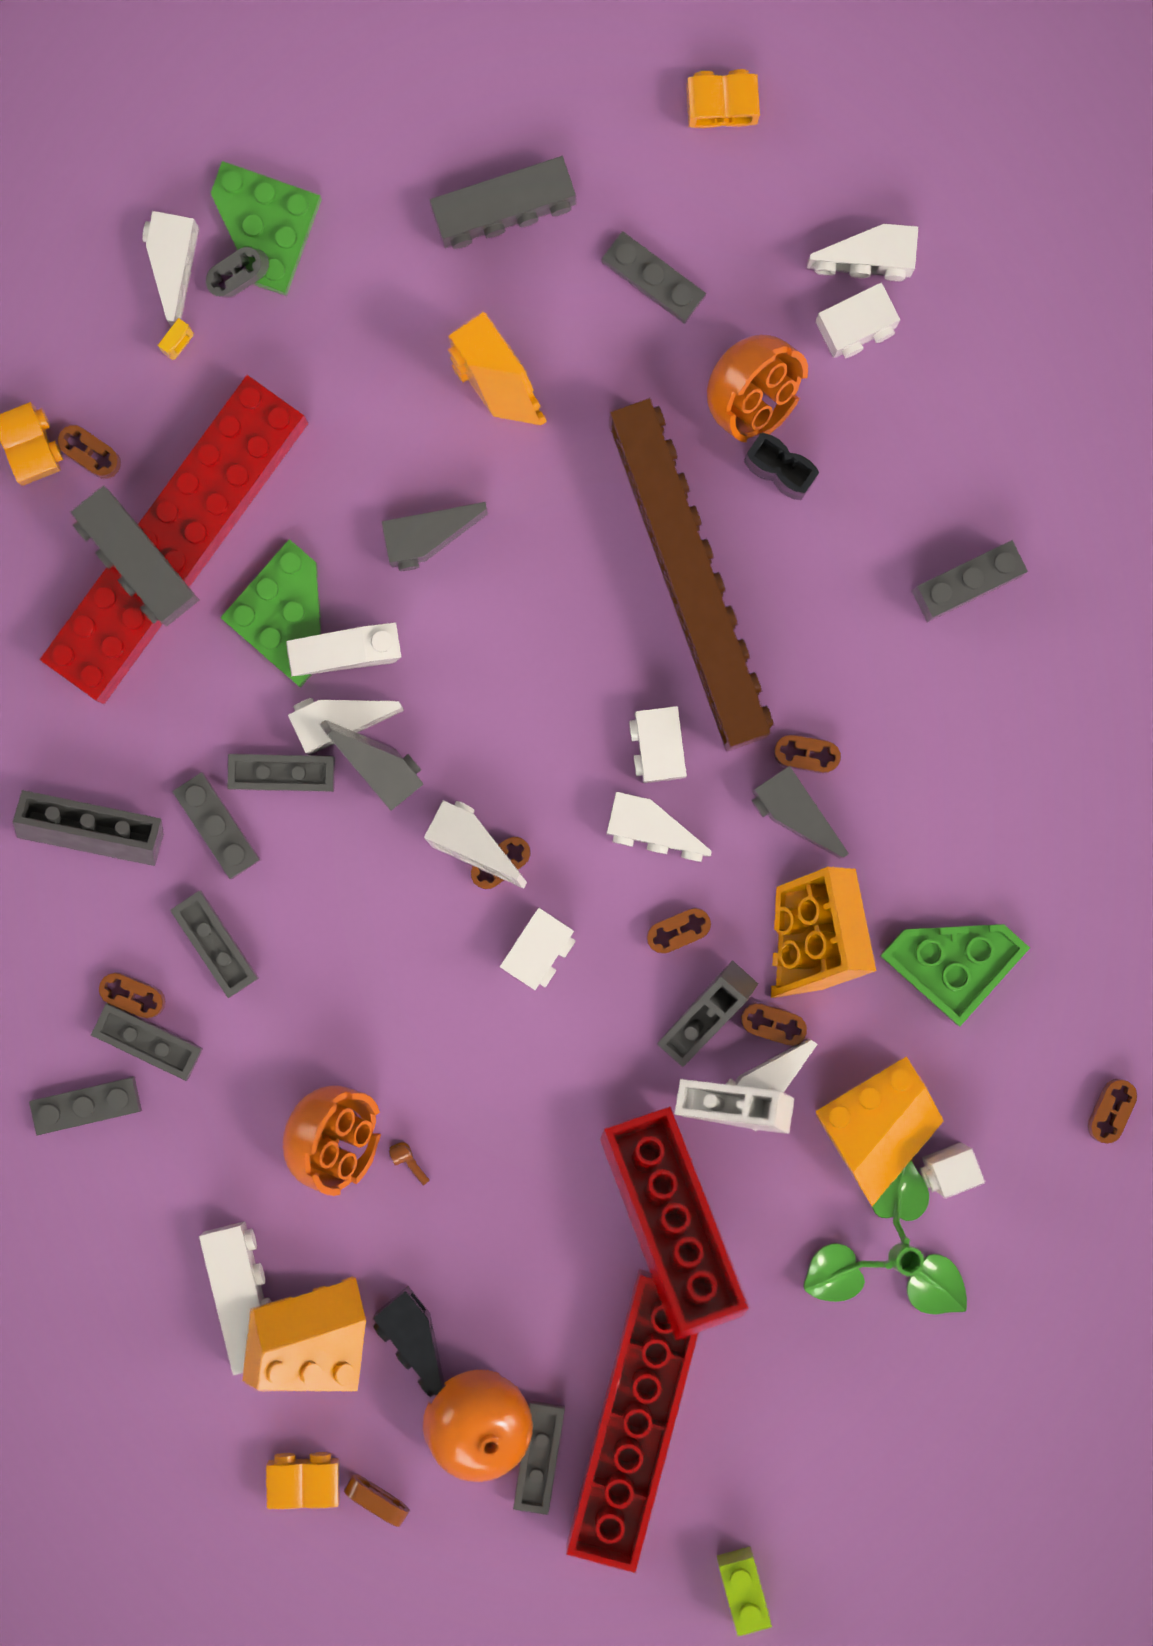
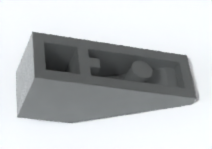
[381,502,488,571]
[320,720,424,811]
[751,766,849,859]
[657,960,759,1067]

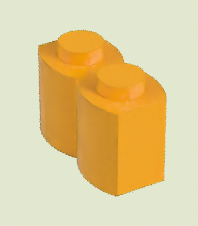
[686,69,760,128]
[0,402,63,486]
[266,1452,340,1509]

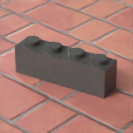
[430,156,576,249]
[70,485,199,627]
[13,790,164,866]

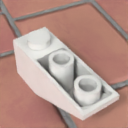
[807,224,918,281]
[607,792,712,862]

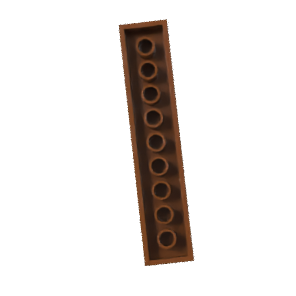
[609,398,774,752]

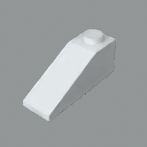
[143,211,199,327]
[286,622,401,677]
[288,698,404,755]
[424,801,527,889]
[726,1038,817,1131]
[675,1079,794,1134]

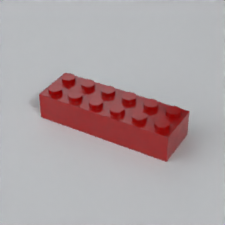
[600,1106,749,1340]

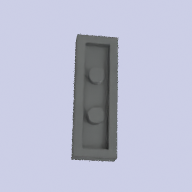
[602,231,706,324]
[227,754,335,792]
[172,772,260,879]
[170,891,259,998]
[91,1003,203,1081]
[29,1077,142,1136]
[513,1401,565,1515]

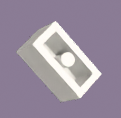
[815,282,900,358]
[629,706,687,783]
[500,908,576,990]
[920,1142,985,1198]

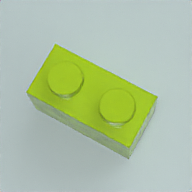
[716,1546,772,1637]

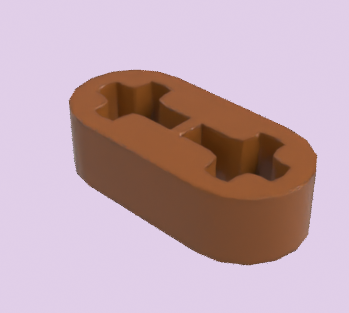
[58,425,121,479]
[774,735,841,773]
[471,837,531,889]
[647,908,711,954]
[99,973,166,1018]
[741,1003,807,1046]
[1088,1079,1137,1144]
[344,1474,410,1527]

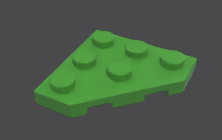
[210,161,322,296]
[220,539,321,688]
[879,924,1030,1027]

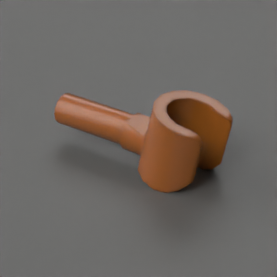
[389,1142,430,1185]

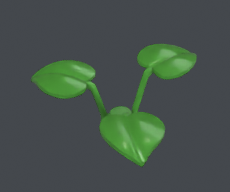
[803,1161,967,1315]

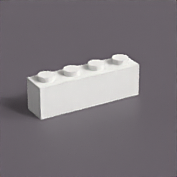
[199,1221,271,1375]

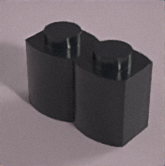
[744,433,819,500]

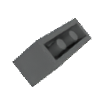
[912,540,1028,622]

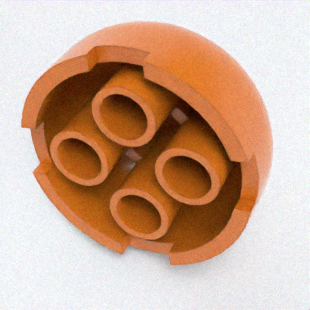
[707,335,808,443]
[283,1085,381,1196]
[423,1370,533,1482]

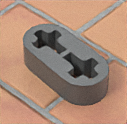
[206,247,269,298]

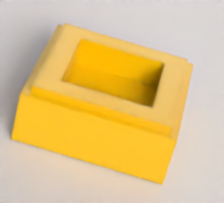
[157,318,194,360]

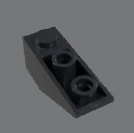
[373,1286,445,1397]

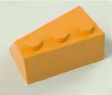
[447,312,547,425]
[771,867,876,998]
[815,1056,944,1206]
[242,1277,366,1391]

